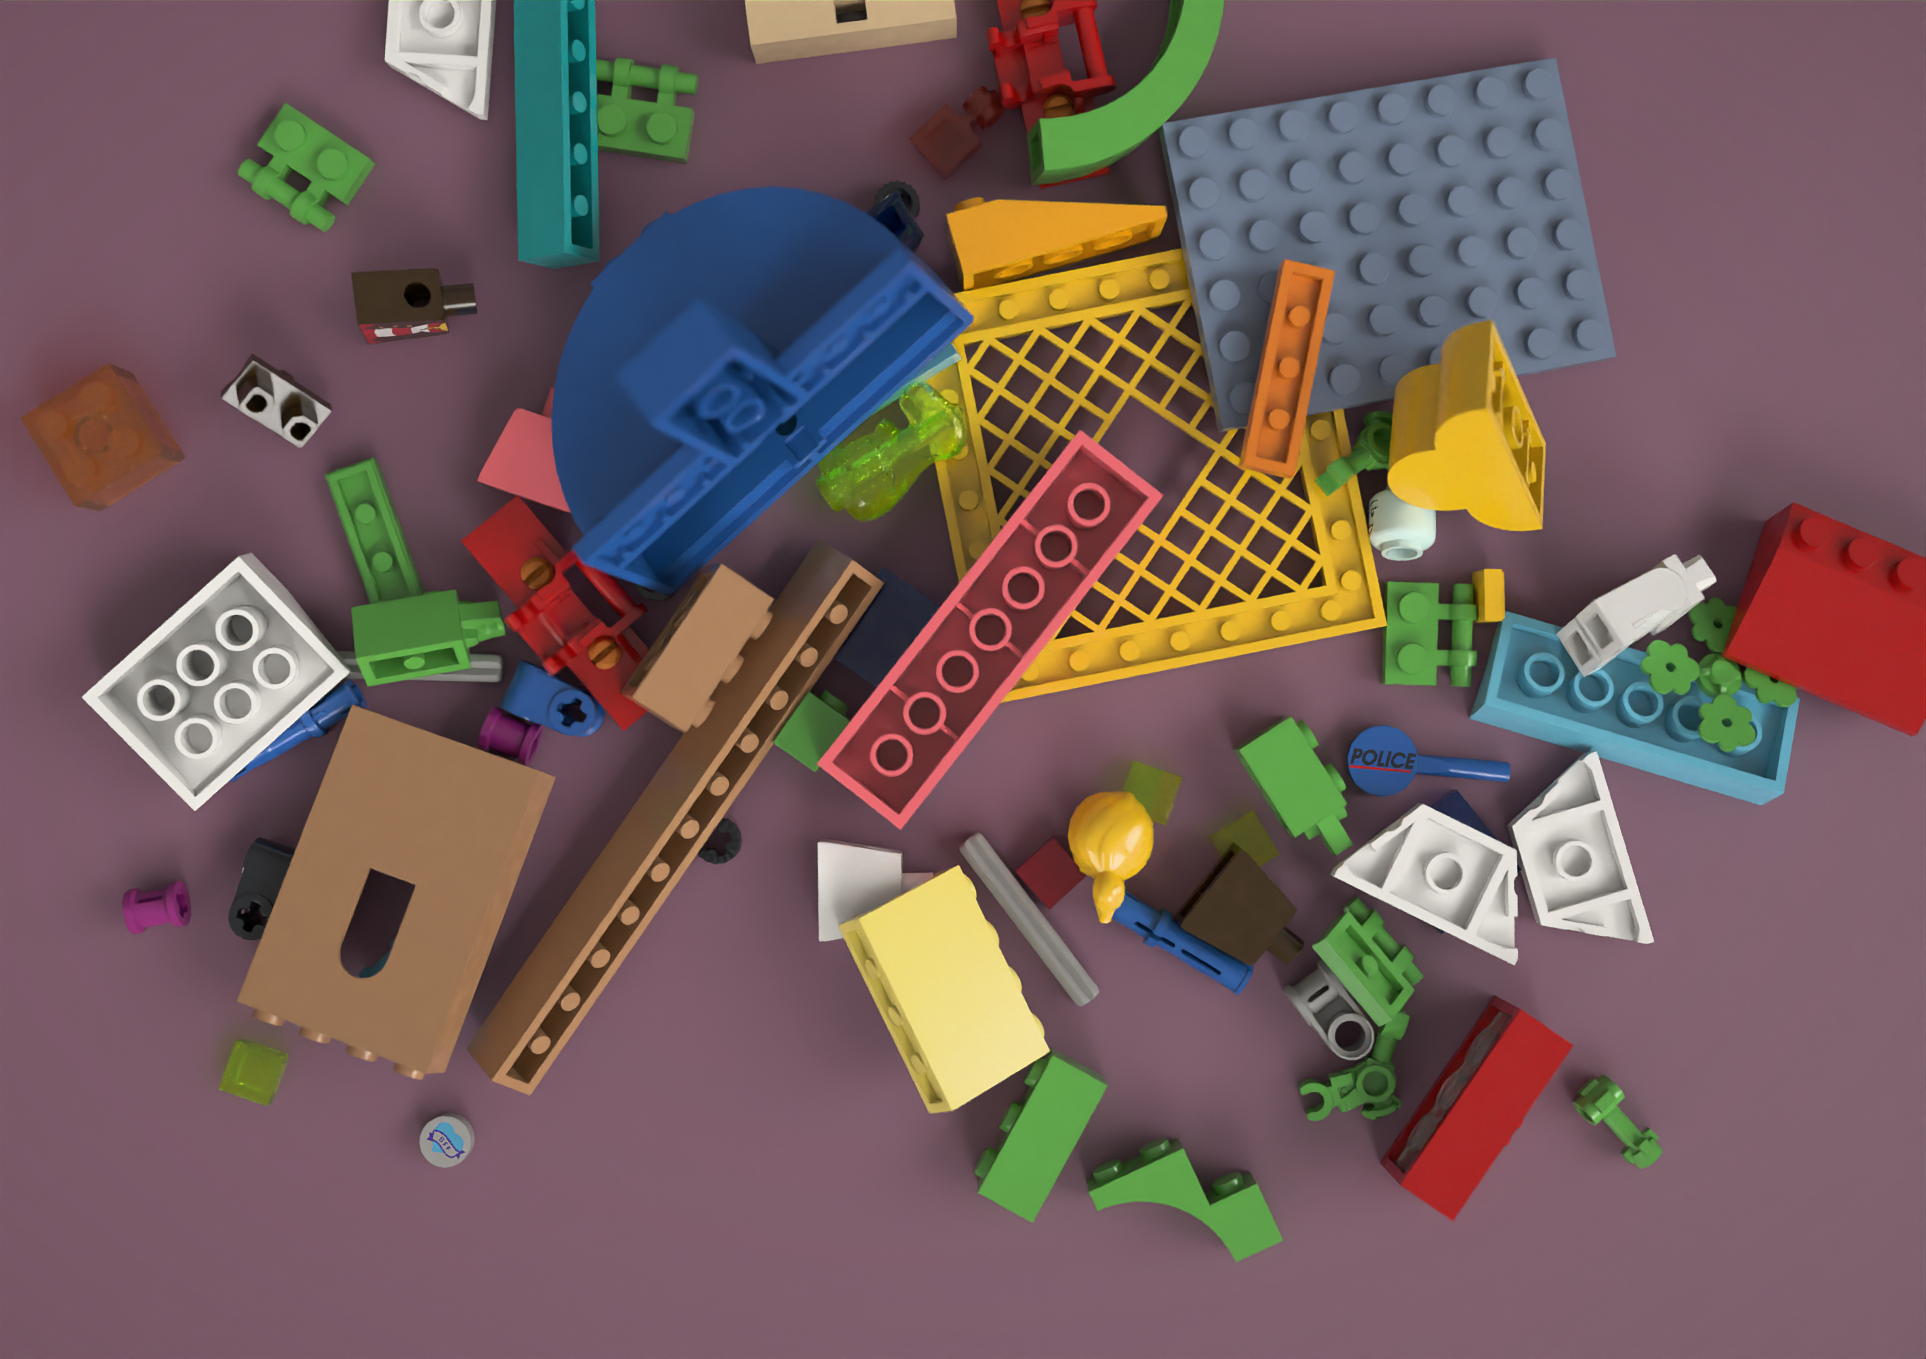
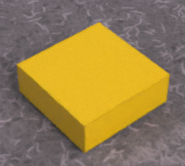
[1472,569,1505,623]

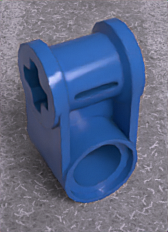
[499,659,605,737]

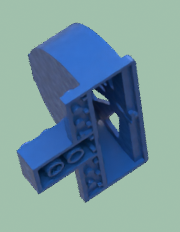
[551,186,974,595]

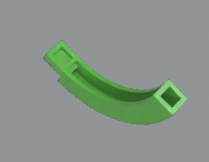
[1027,0,1224,185]

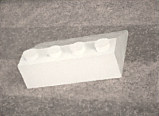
[82,552,351,811]

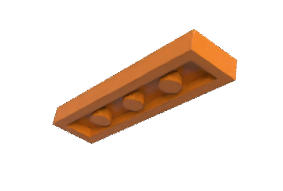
[1239,259,1335,479]

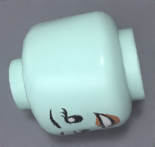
[1369,485,1436,561]

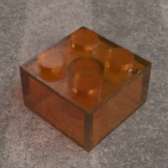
[20,363,186,512]

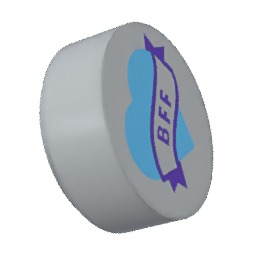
[419,1113,475,1168]

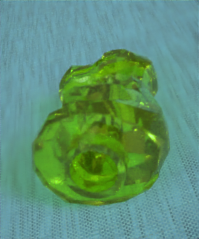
[816,382,967,523]

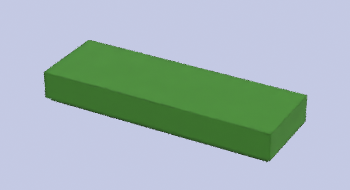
[325,457,425,604]

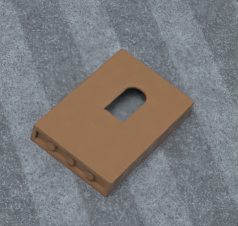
[237,705,556,1080]

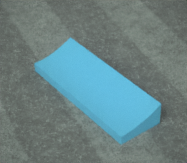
[1469,611,1800,805]

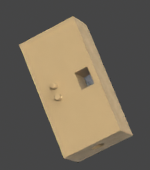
[745,0,957,64]

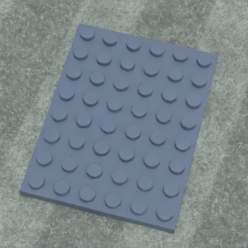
[1158,57,1617,432]

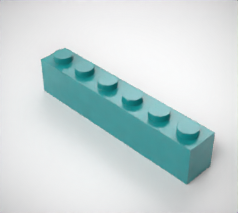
[514,0,600,269]

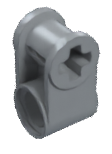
[1282,959,1374,1060]

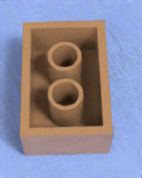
[620,563,774,732]

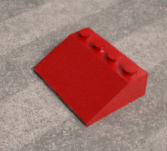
[1722,502,1926,737]

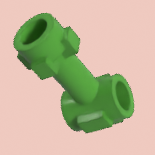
[1572,1074,1663,1169]

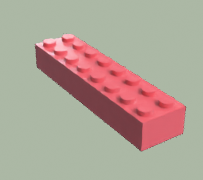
[817,430,1164,830]

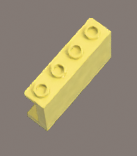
[838,865,1050,1114]

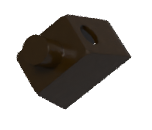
[1173,842,1304,966]

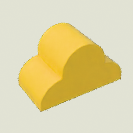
[1387,320,1546,531]

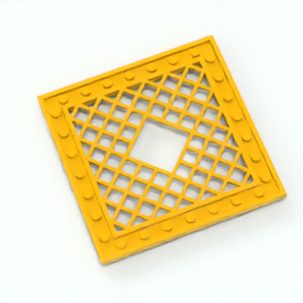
[919,248,1387,703]

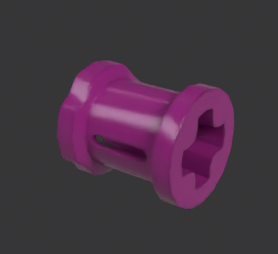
[477,706,544,767]
[122,881,191,935]

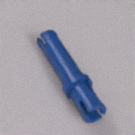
[229,679,367,782]
[1111,889,1254,995]

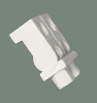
[1556,554,1716,677]

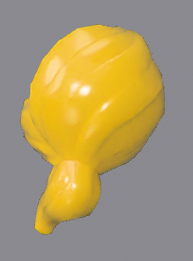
[1068,791,1154,924]

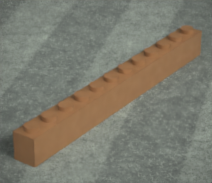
[466,539,884,1095]

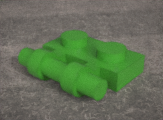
[596,57,699,164]
[238,103,375,232]
[1381,582,1478,687]
[1312,896,1424,1027]

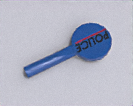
[1345,725,1511,797]

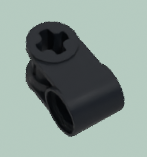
[228,837,296,940]

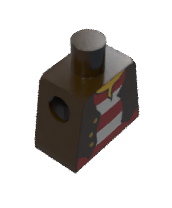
[351,268,477,344]

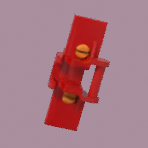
[985,0,1116,190]
[461,495,649,731]

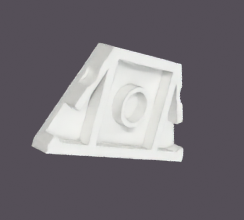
[384,0,496,120]
[1507,751,1654,944]
[1330,803,1518,965]

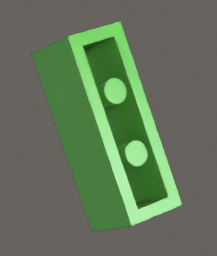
[973,1048,1108,1223]

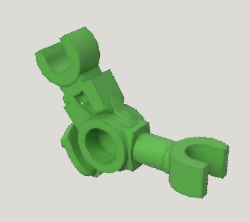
[1314,411,1393,496]
[1297,1009,1410,1121]

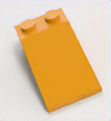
[946,197,1168,292]

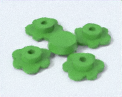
[1640,597,1798,752]

